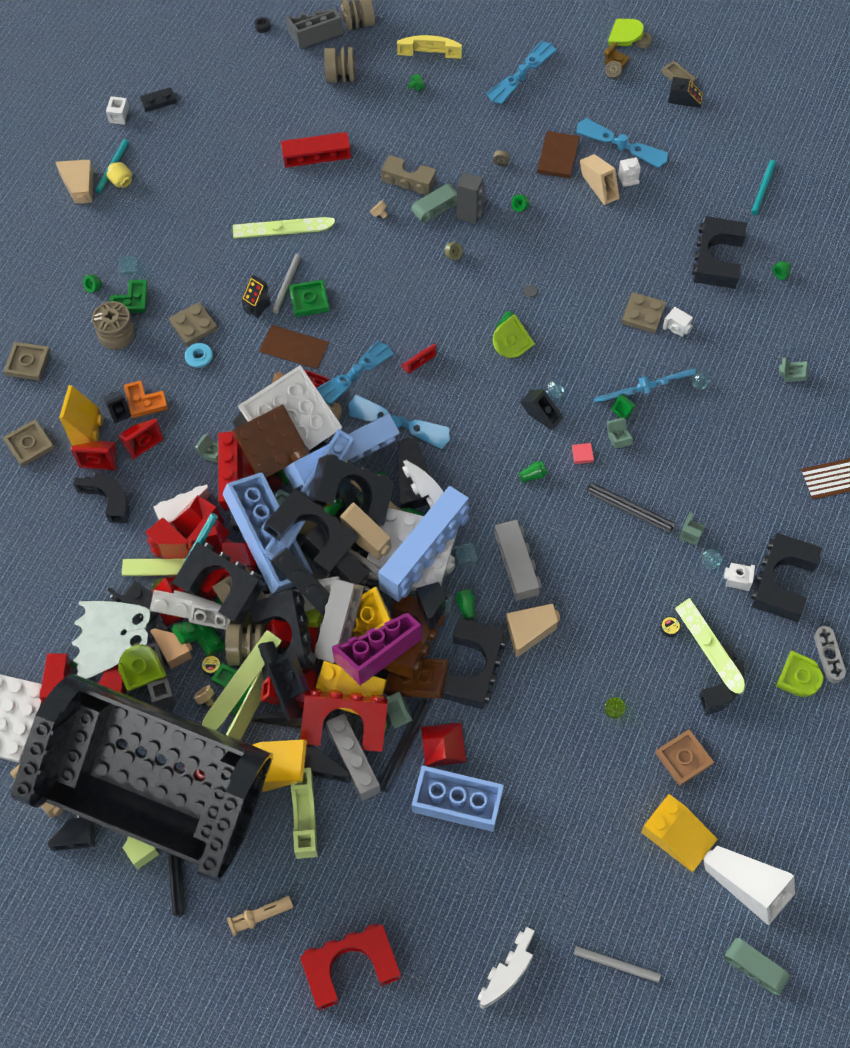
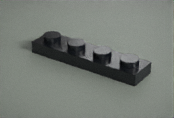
[271,547,330,616]

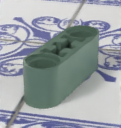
[411,183,457,223]
[724,938,791,996]

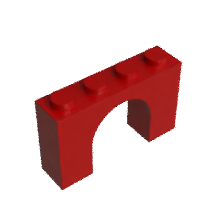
[261,619,319,709]
[39,653,127,703]
[300,688,388,752]
[300,924,401,1011]

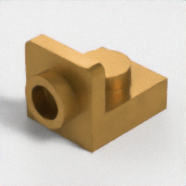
[604,43,630,69]

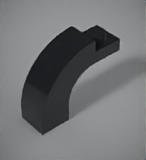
[73,472,130,524]
[699,644,745,715]

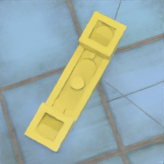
[397,35,462,59]

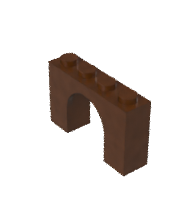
[383,595,446,679]

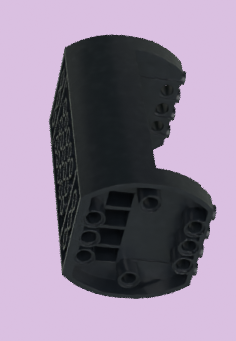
[11,674,273,882]

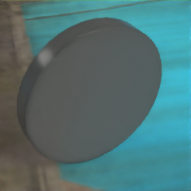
[523,285,537,297]

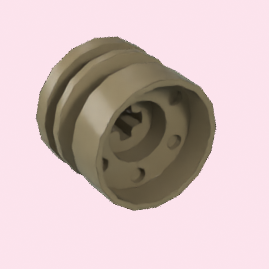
[341,0,375,31]
[324,47,356,83]
[92,301,135,350]
[225,624,264,666]

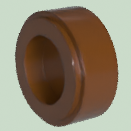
[291,447,310,462]

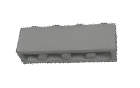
[494,520,542,601]
[314,578,364,664]
[326,714,380,801]

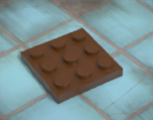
[232,404,306,478]

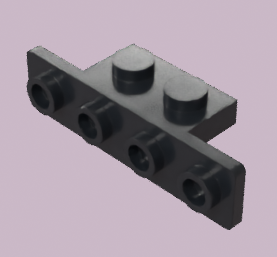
[106,581,173,633]
[258,641,310,721]

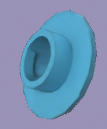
[185,343,213,368]

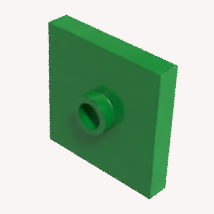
[289,279,330,317]

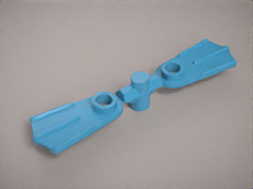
[486,40,557,104]
[576,118,668,168]
[316,341,394,405]
[594,369,696,402]
[348,394,450,449]

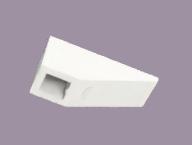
[154,484,210,529]

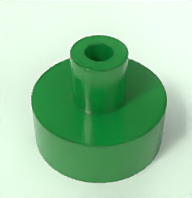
[407,73,424,92]
[511,194,529,212]
[772,261,791,280]
[83,274,102,293]

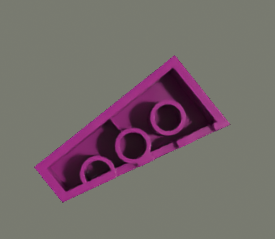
[332,613,422,686]

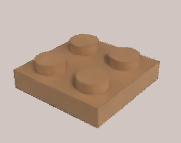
[655,729,714,787]

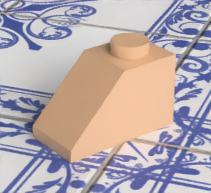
[150,628,193,669]

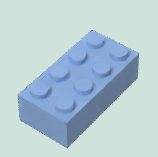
[412,765,504,832]

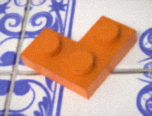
[124,380,168,419]

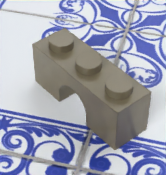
[381,155,436,195]

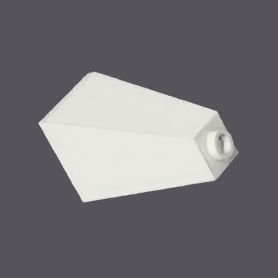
[704,846,795,925]

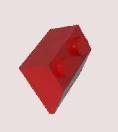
[145,517,189,559]

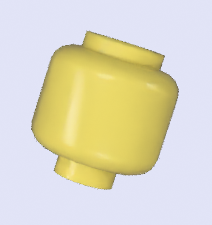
[107,162,132,188]

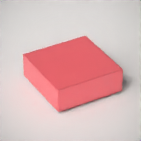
[572,443,594,464]

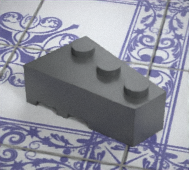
[285,9,344,49]
[457,172,487,224]

